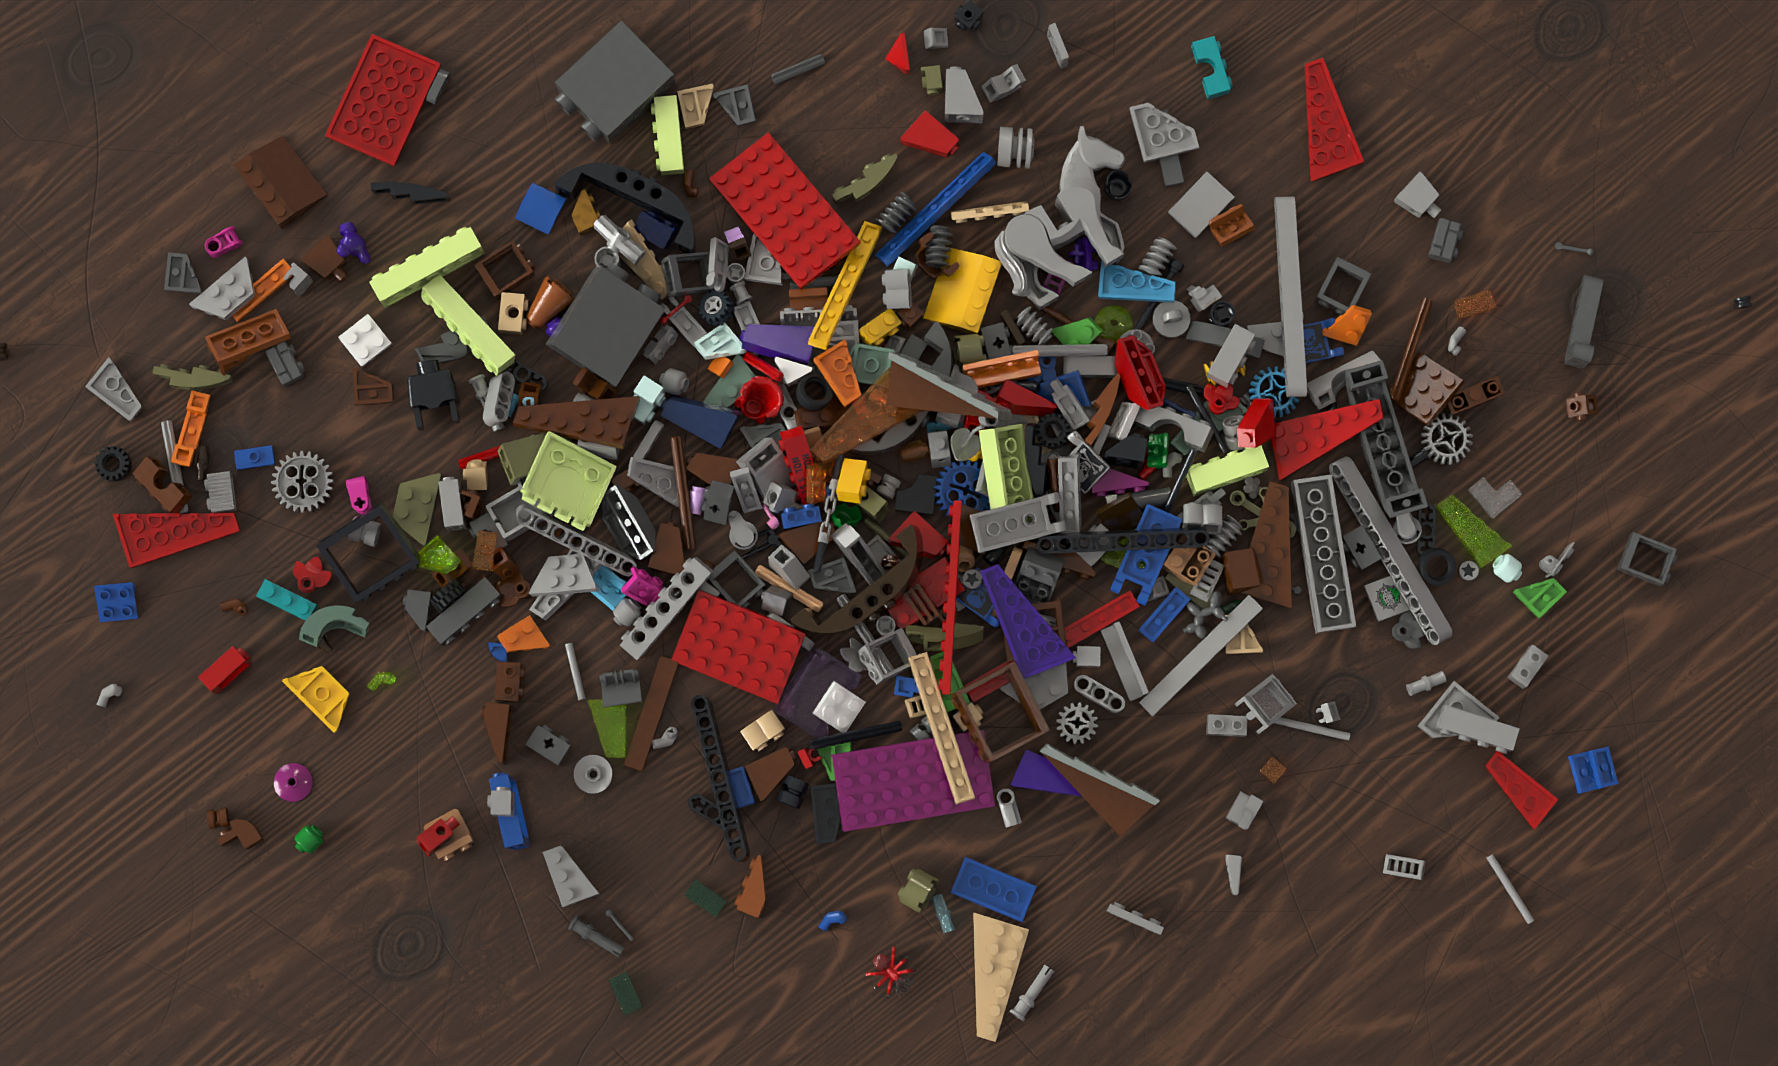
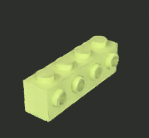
[651,95,684,175]

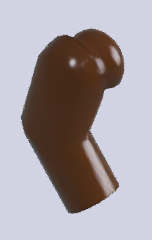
[683,169,699,198]

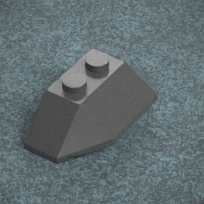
[602,484,656,560]

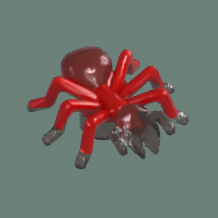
[865,946,917,998]

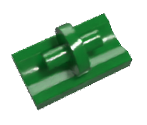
[1147,432,1169,469]

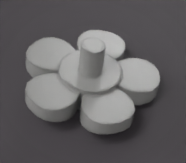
[1243,477,1262,499]

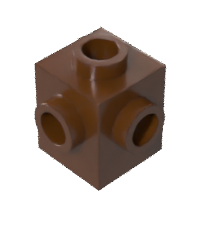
[1566,393,1598,421]

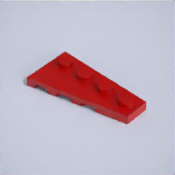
[1485,751,1558,830]

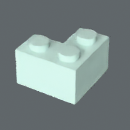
[633,376,666,425]

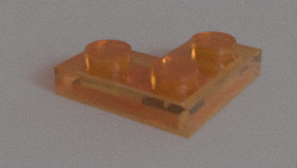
[807,459,836,504]

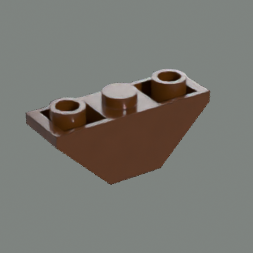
[1447,376,1505,415]

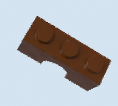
[132,457,193,513]

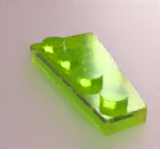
[1435,494,1512,568]

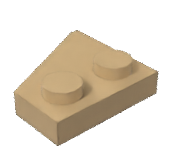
[677,83,714,129]

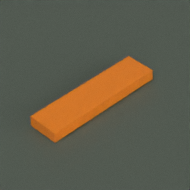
[233,259,293,322]

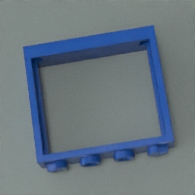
[489,772,531,851]

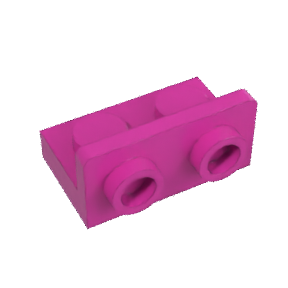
[621,566,663,607]

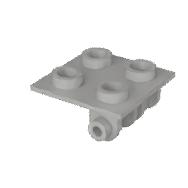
[1539,542,1575,578]

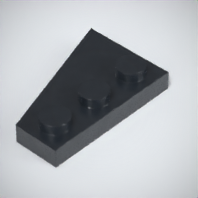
[810,783,841,844]

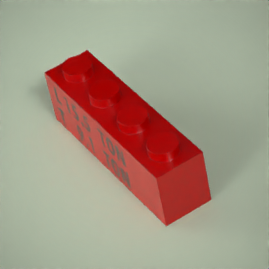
[778,425,825,505]

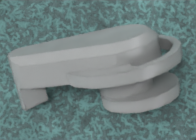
[728,511,758,550]
[1393,512,1422,544]

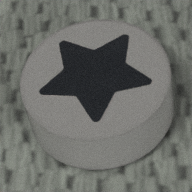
[1458,561,1479,581]
[963,569,983,589]

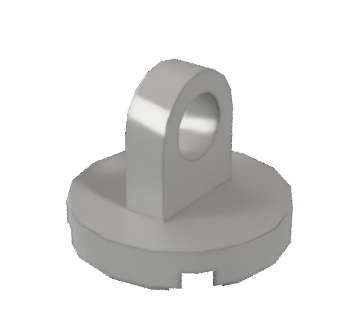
[1152,300,1190,338]

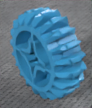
[1249,366,1299,418]

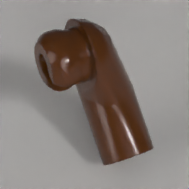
[220,598,249,616]

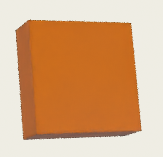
[707,357,734,378]

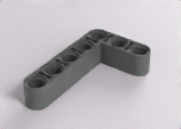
[1564,275,1603,369]

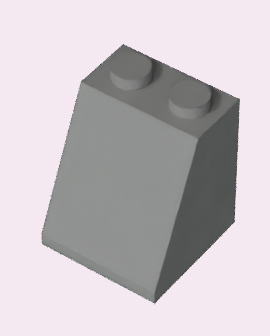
[945,66,983,123]

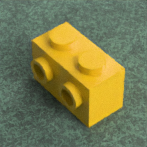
[859,309,902,346]
[836,458,871,504]

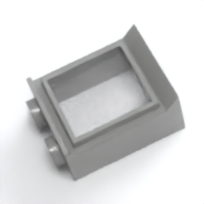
[1235,674,1297,734]

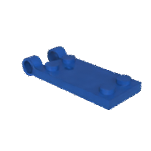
[1110,504,1183,606]

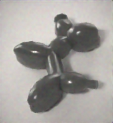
[1183,591,1228,639]

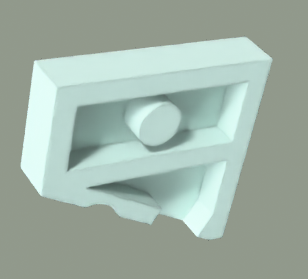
[694,322,747,360]

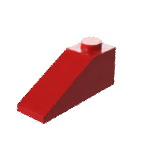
[994,379,1057,416]

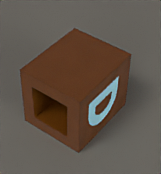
[518,381,541,406]

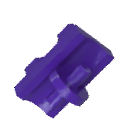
[1068,237,1098,271]

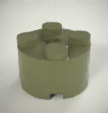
[953,333,987,373]
[898,868,939,914]

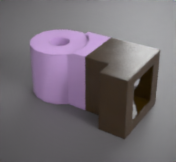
[724,227,751,262]

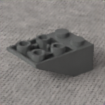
[1015,547,1065,615]

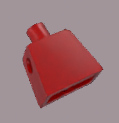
[416,816,460,857]

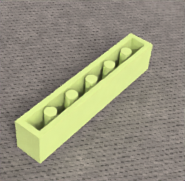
[421,274,515,376]

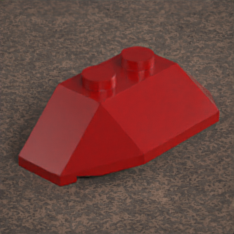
[1114,335,1166,410]

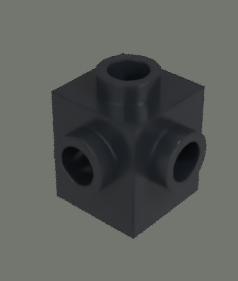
[954,0,984,33]

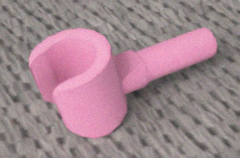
[762,504,779,530]

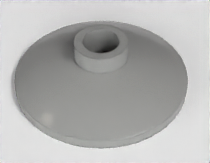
[574,755,612,794]

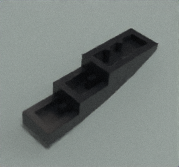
[371,182,451,205]
[1025,423,1048,497]

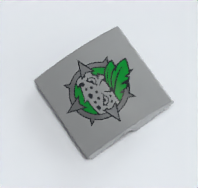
[1364,576,1410,622]

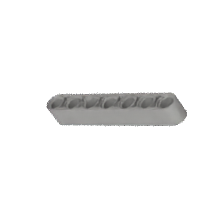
[516,504,637,576]

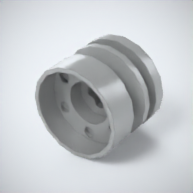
[997,126,1035,169]

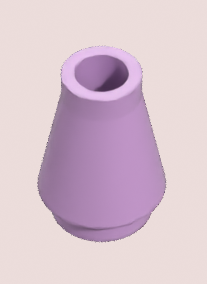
[690,486,706,515]

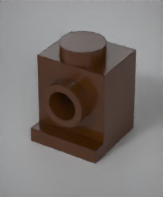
[610,469,641,492]

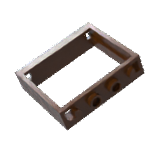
[951,662,1050,763]

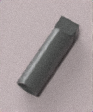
[1105,487,1171,510]

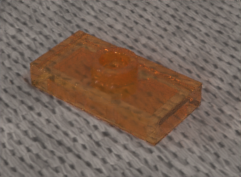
[472,531,498,571]

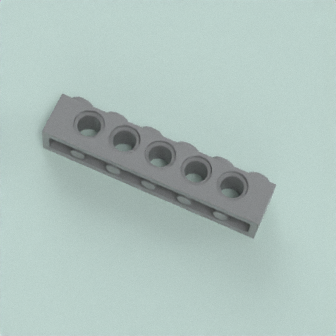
[620,557,714,660]

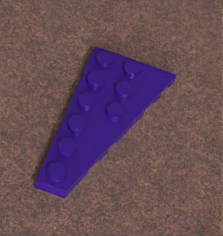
[980,564,1076,679]

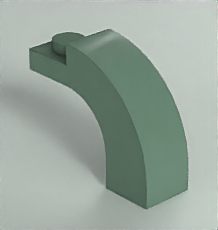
[299,605,369,647]

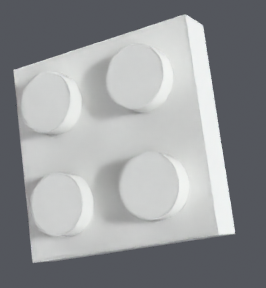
[338,314,392,368]
[813,681,866,733]

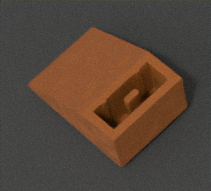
[735,855,767,918]

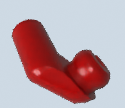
[1137,452,1156,480]

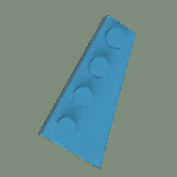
[1098,260,1176,303]

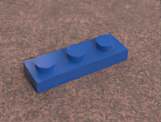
[1138,587,1190,643]

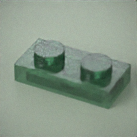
[684,880,727,917]
[609,972,643,1015]

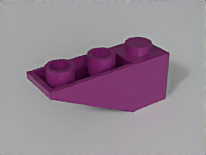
[1090,469,1149,498]

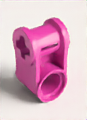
[205,226,243,258]
[346,476,372,514]

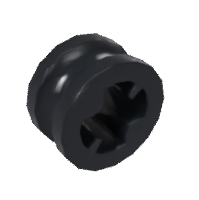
[1734,296,1753,309]

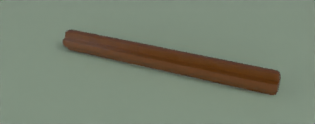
[1390,298,1433,402]
[671,436,696,550]

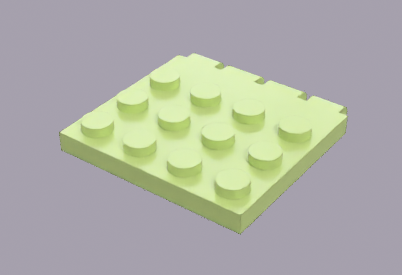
[520,431,617,531]

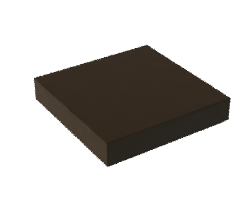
[1096,492,1144,531]

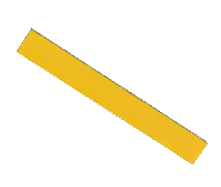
[808,221,882,350]

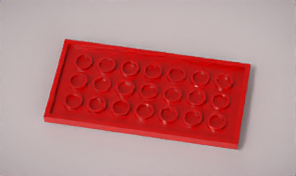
[709,132,861,290]

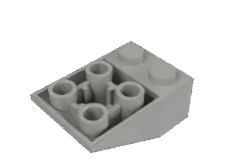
[736,438,796,498]

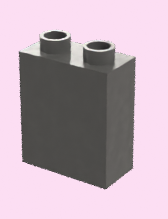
[554,21,676,144]
[545,263,665,387]

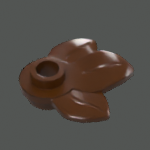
[494,571,531,607]

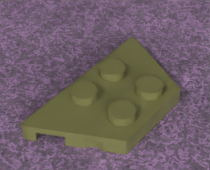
[393,473,442,546]

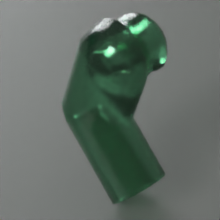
[1221,599,1242,615]

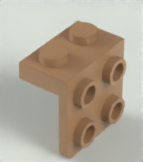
[424,809,475,861]

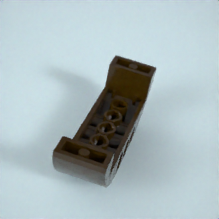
[790,524,923,634]

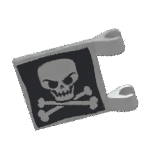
[1048,431,1110,494]

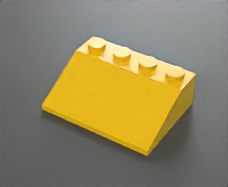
[923,247,1002,334]

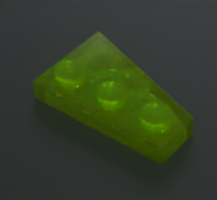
[418,535,461,574]
[588,700,627,758]

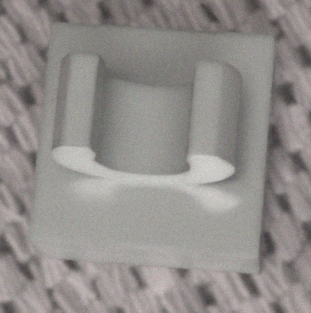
[1316,701,1341,723]

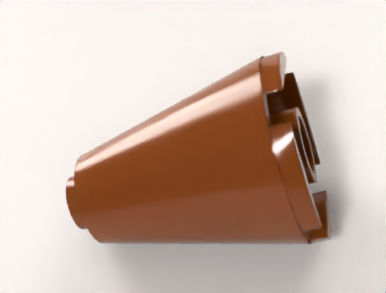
[526,275,576,329]

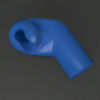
[818,910,847,932]

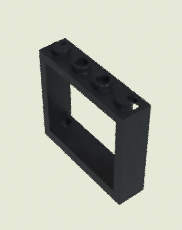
[317,501,421,603]

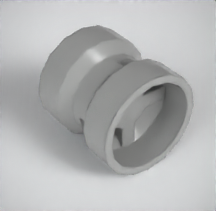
[727,263,745,285]
[876,474,901,500]
[876,616,895,636]

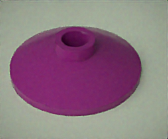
[274,763,313,802]

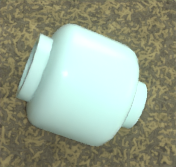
[1493,554,1522,583]

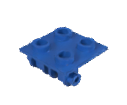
[94,582,138,622]

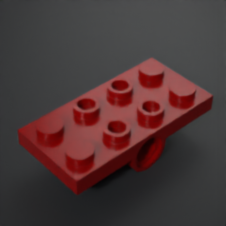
[887,557,966,630]

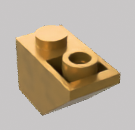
[572,189,601,236]

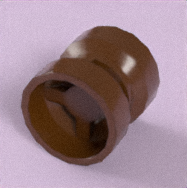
[207,807,230,829]

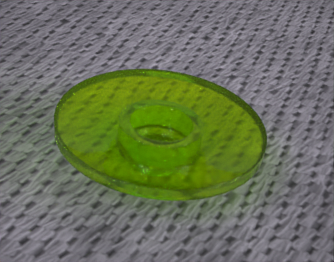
[1095,305,1133,343]

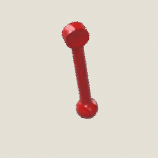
[660,295,692,324]

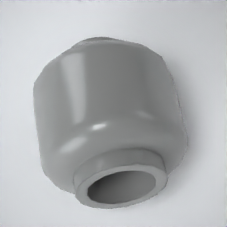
[659,368,689,395]
[613,598,641,626]

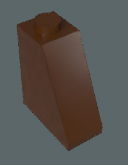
[685,453,741,486]
[777,519,838,564]
[648,521,687,577]
[745,747,797,802]

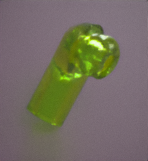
[367,672,396,692]

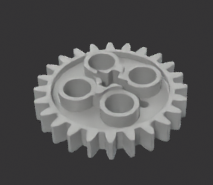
[271,451,334,513]

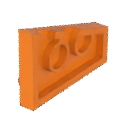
[813,339,861,407]

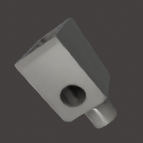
[1394,172,1441,218]
[927,430,951,469]

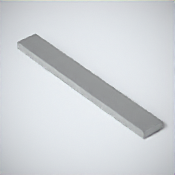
[1139,595,1263,716]

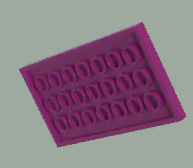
[831,729,995,832]

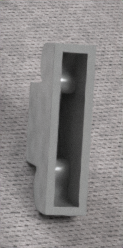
[831,523,886,585]

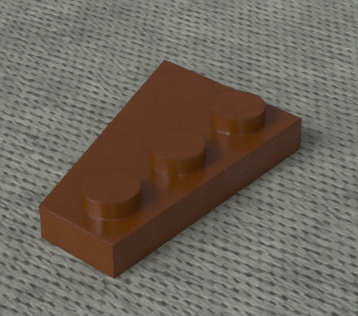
[794,392,853,430]

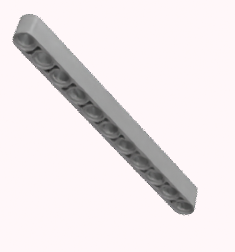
[1274,196,1307,397]
[1329,456,1452,645]

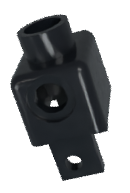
[407,359,460,431]

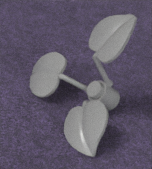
[951,371,1027,461]

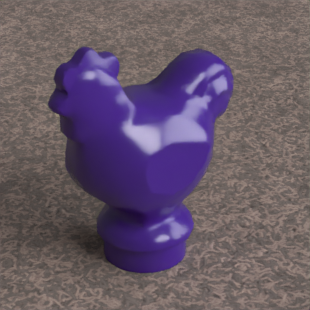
[336,222,371,264]

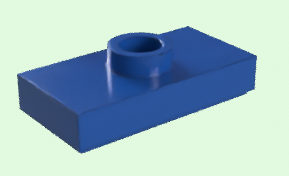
[234,445,275,471]
[730,766,756,809]

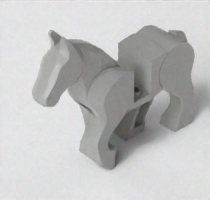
[995,126,1125,310]

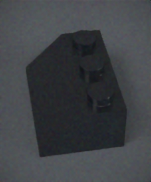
[1103,434,1147,469]

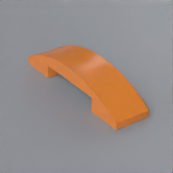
[171,391,211,467]

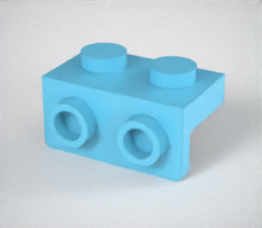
[591,564,627,611]

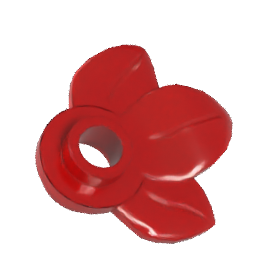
[1204,383,1241,415]
[293,557,332,593]

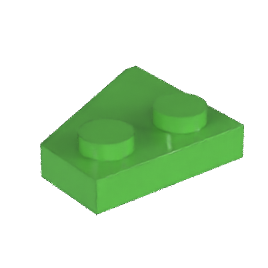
[1513,578,1567,619]

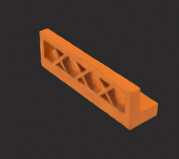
[962,350,1041,388]

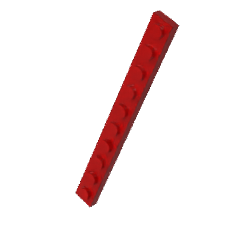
[939,501,962,695]
[964,591,1140,703]

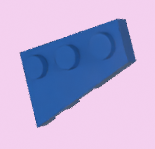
[1037,369,1092,406]

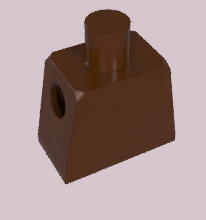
[301,235,348,283]

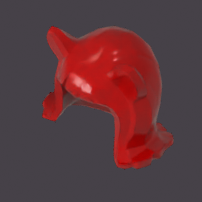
[734,376,784,424]

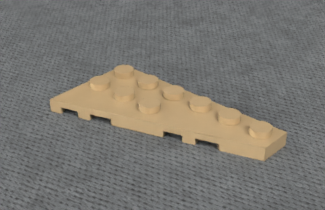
[973,913,1029,1042]

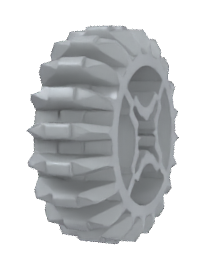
[1421,413,1473,465]

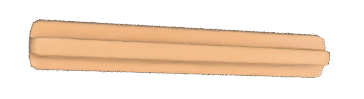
[755,565,824,612]

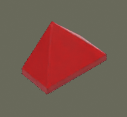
[885,33,910,75]

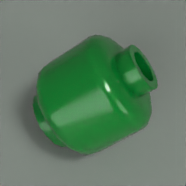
[295,825,324,854]

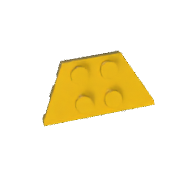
[282,666,350,733]

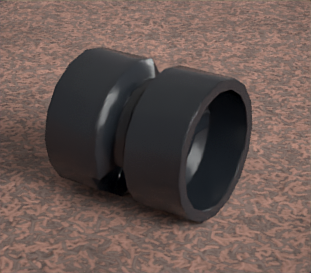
[1208,300,1235,328]
[777,775,809,809]

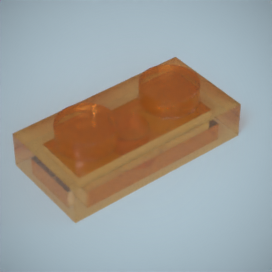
[1453,290,1496,320]

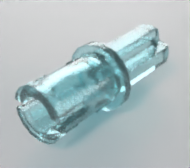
[932,894,955,933]

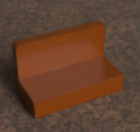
[789,287,828,311]

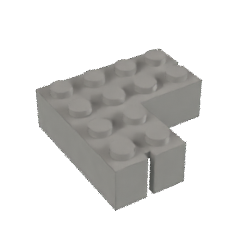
[486,435,556,542]

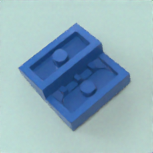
[515,182,567,235]
[1568,746,1618,794]

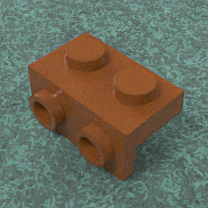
[1209,204,1255,247]

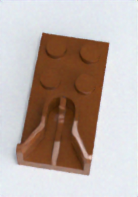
[205,309,291,376]

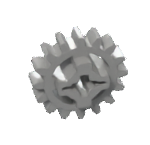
[1056,702,1098,745]

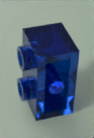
[633,209,678,249]

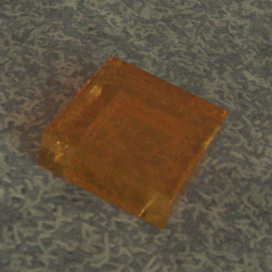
[1259,757,1287,784]

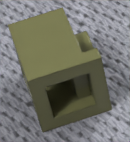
[921,65,942,96]

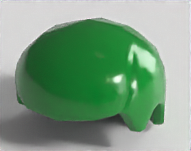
[831,503,862,528]

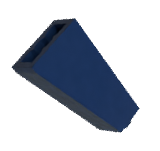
[661,395,741,449]

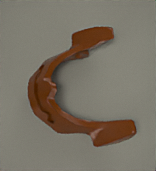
[915,232,959,278]

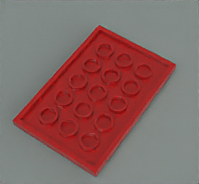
[325,34,442,167]
[671,589,806,704]

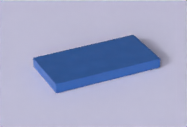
[951,857,1037,922]

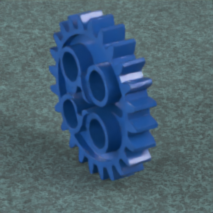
[934,460,990,519]

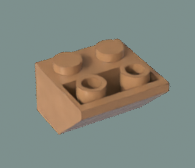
[1161,534,1216,586]

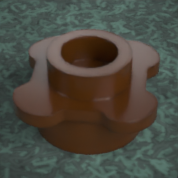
[880,555,900,570]

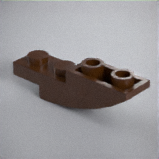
[1022,539,1096,580]

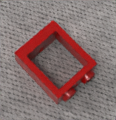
[198,646,252,694]

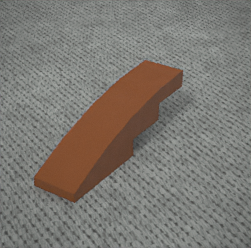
[1084,373,1120,446]

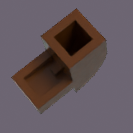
[573,367,618,400]
[432,549,473,588]
[216,820,265,850]

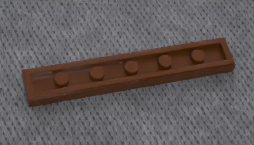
[624,656,678,771]

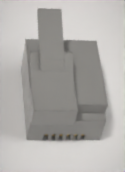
[1186,284,1222,313]
[1225,791,1263,830]

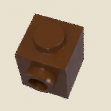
[897,302,924,330]
[486,546,519,580]

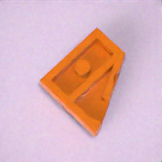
[1322,305,1372,346]
[497,615,550,653]

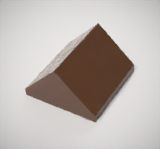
[1221,548,1262,596]

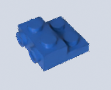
[781,503,822,529]

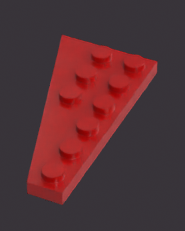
[1305,58,1364,183]
[1271,399,1384,481]
[113,513,241,569]

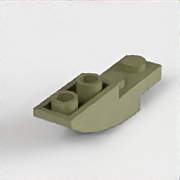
[832,153,898,205]
[153,364,234,390]
[905,623,984,651]

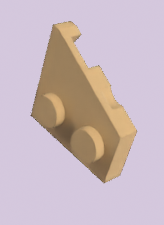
[1225,615,1263,654]

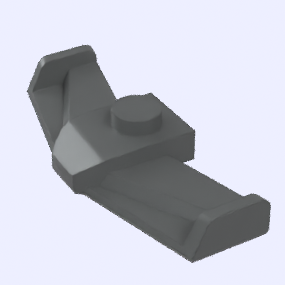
[415,315,489,363]

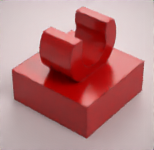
[797,748,822,769]

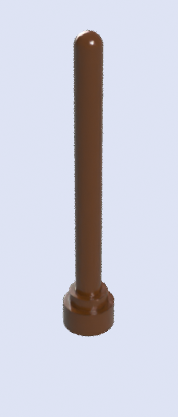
[1033,303,1116,355]

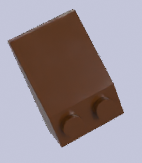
[481,702,513,765]

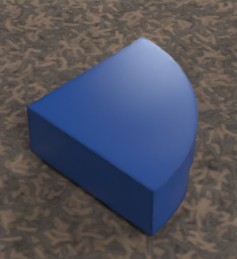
[488,642,508,662]

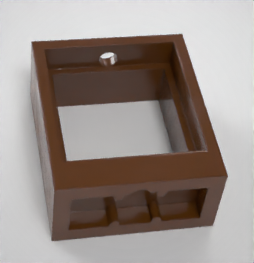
[474,240,535,300]

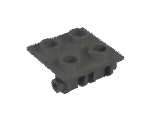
[599,668,642,708]

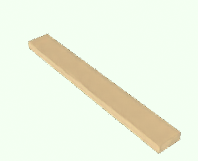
[908,652,975,805]

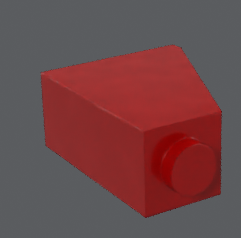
[900,110,959,158]
[1237,398,1275,448]
[887,511,949,560]

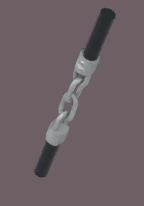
[813,451,845,572]

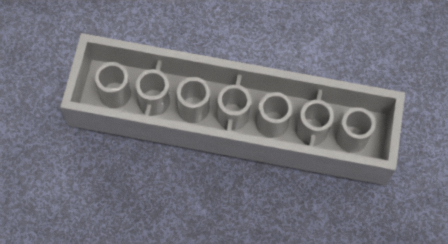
[1291,474,1356,634]

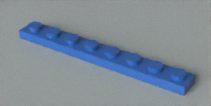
[875,152,996,267]

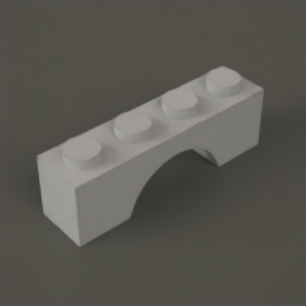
[1307,350,1380,410]
[1134,406,1214,453]

